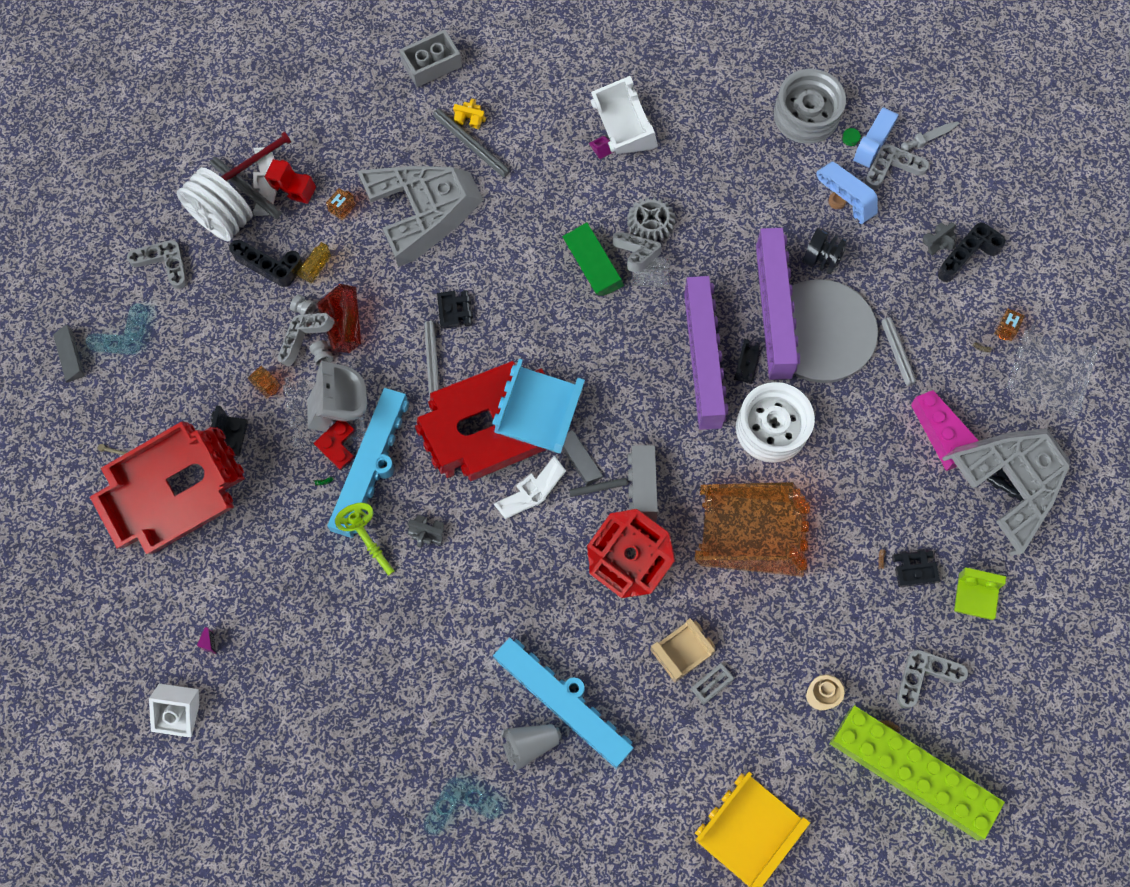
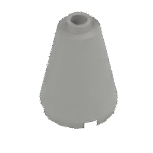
[501,724,562,771]

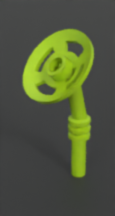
[335,503,395,576]

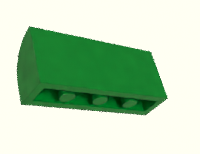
[562,222,624,296]

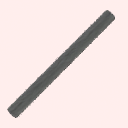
[433,108,509,177]
[210,157,282,219]

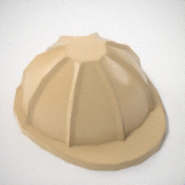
[806,674,845,710]

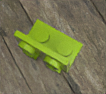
[954,567,1006,620]

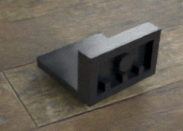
[211,405,248,457]

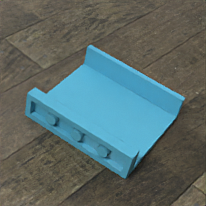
[492,359,585,454]

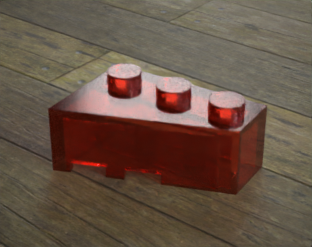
[317,284,361,353]

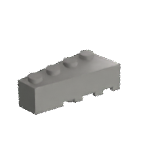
[628,445,658,523]

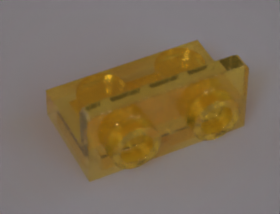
[296,242,331,284]

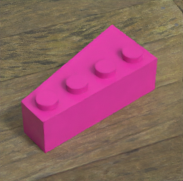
[911,390,979,471]

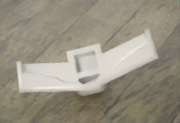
[253,147,277,216]
[493,456,566,519]

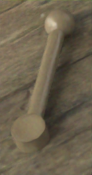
[97,444,127,455]

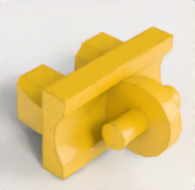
[453,98,486,129]

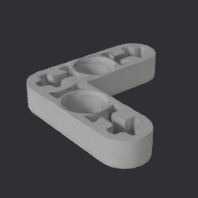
[865,144,929,190]
[613,232,661,272]
[127,240,187,289]
[278,313,334,367]
[897,650,968,709]

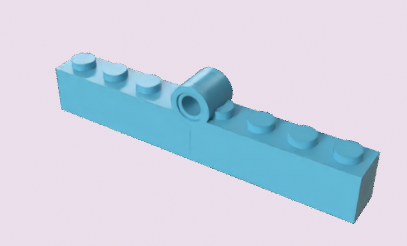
[327,388,409,538]
[493,637,633,769]

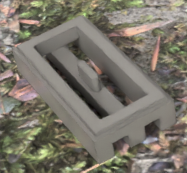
[690,663,735,705]

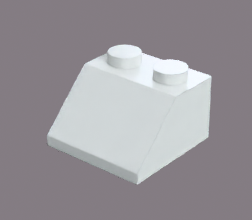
[149,684,199,738]

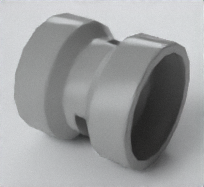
[290,294,316,315]
[309,340,334,366]

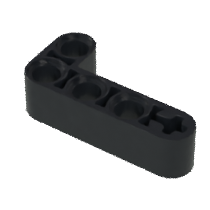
[938,223,1006,282]
[229,240,303,287]

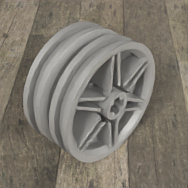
[774,69,846,144]

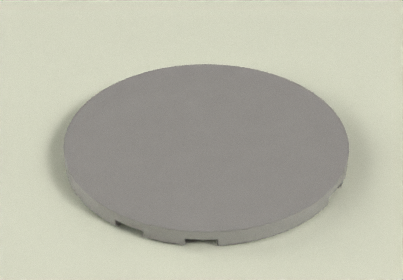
[790,279,878,383]

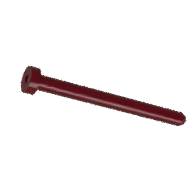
[221,132,291,182]

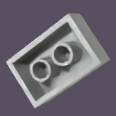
[399,29,462,87]

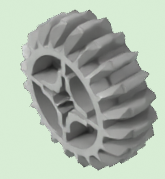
[627,196,676,242]

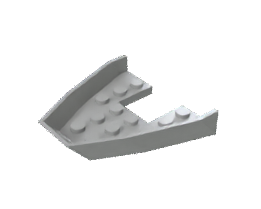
[357,166,483,267]
[942,428,1070,556]

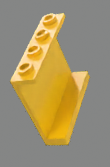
[695,772,810,887]

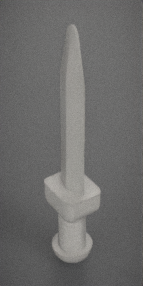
[901,122,959,152]

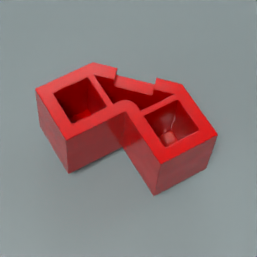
[264,159,316,204]

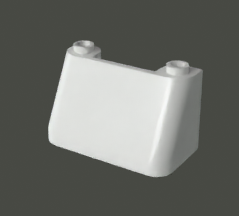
[590,76,658,154]

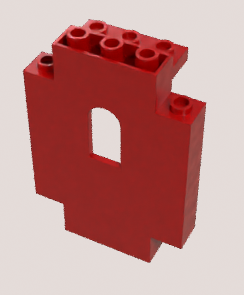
[415,361,547,482]
[90,422,245,554]

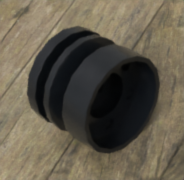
[802,227,847,275]

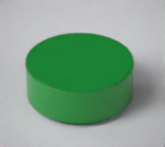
[842,128,861,146]

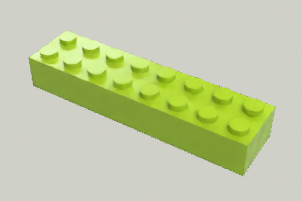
[829,705,1005,841]

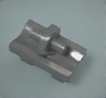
[923,222,957,255]
[408,515,444,548]

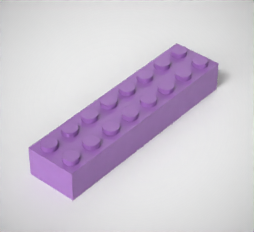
[756,228,800,380]
[684,276,728,430]

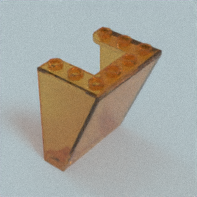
[695,482,810,577]

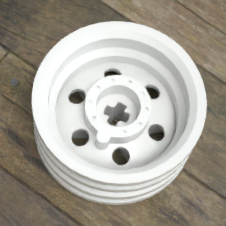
[177,167,253,241]
[736,382,815,463]

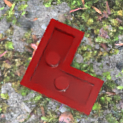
[313,420,355,470]

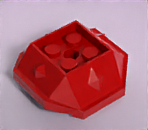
[587,509,675,598]

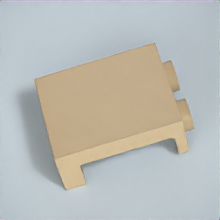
[650,618,715,682]

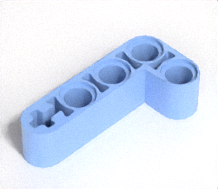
[853,107,899,168]
[816,161,878,224]

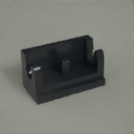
[734,339,761,384]

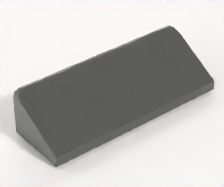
[53,325,85,383]
[562,431,603,486]

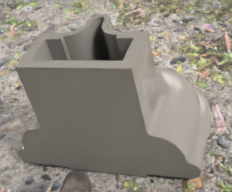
[307,361,367,432]

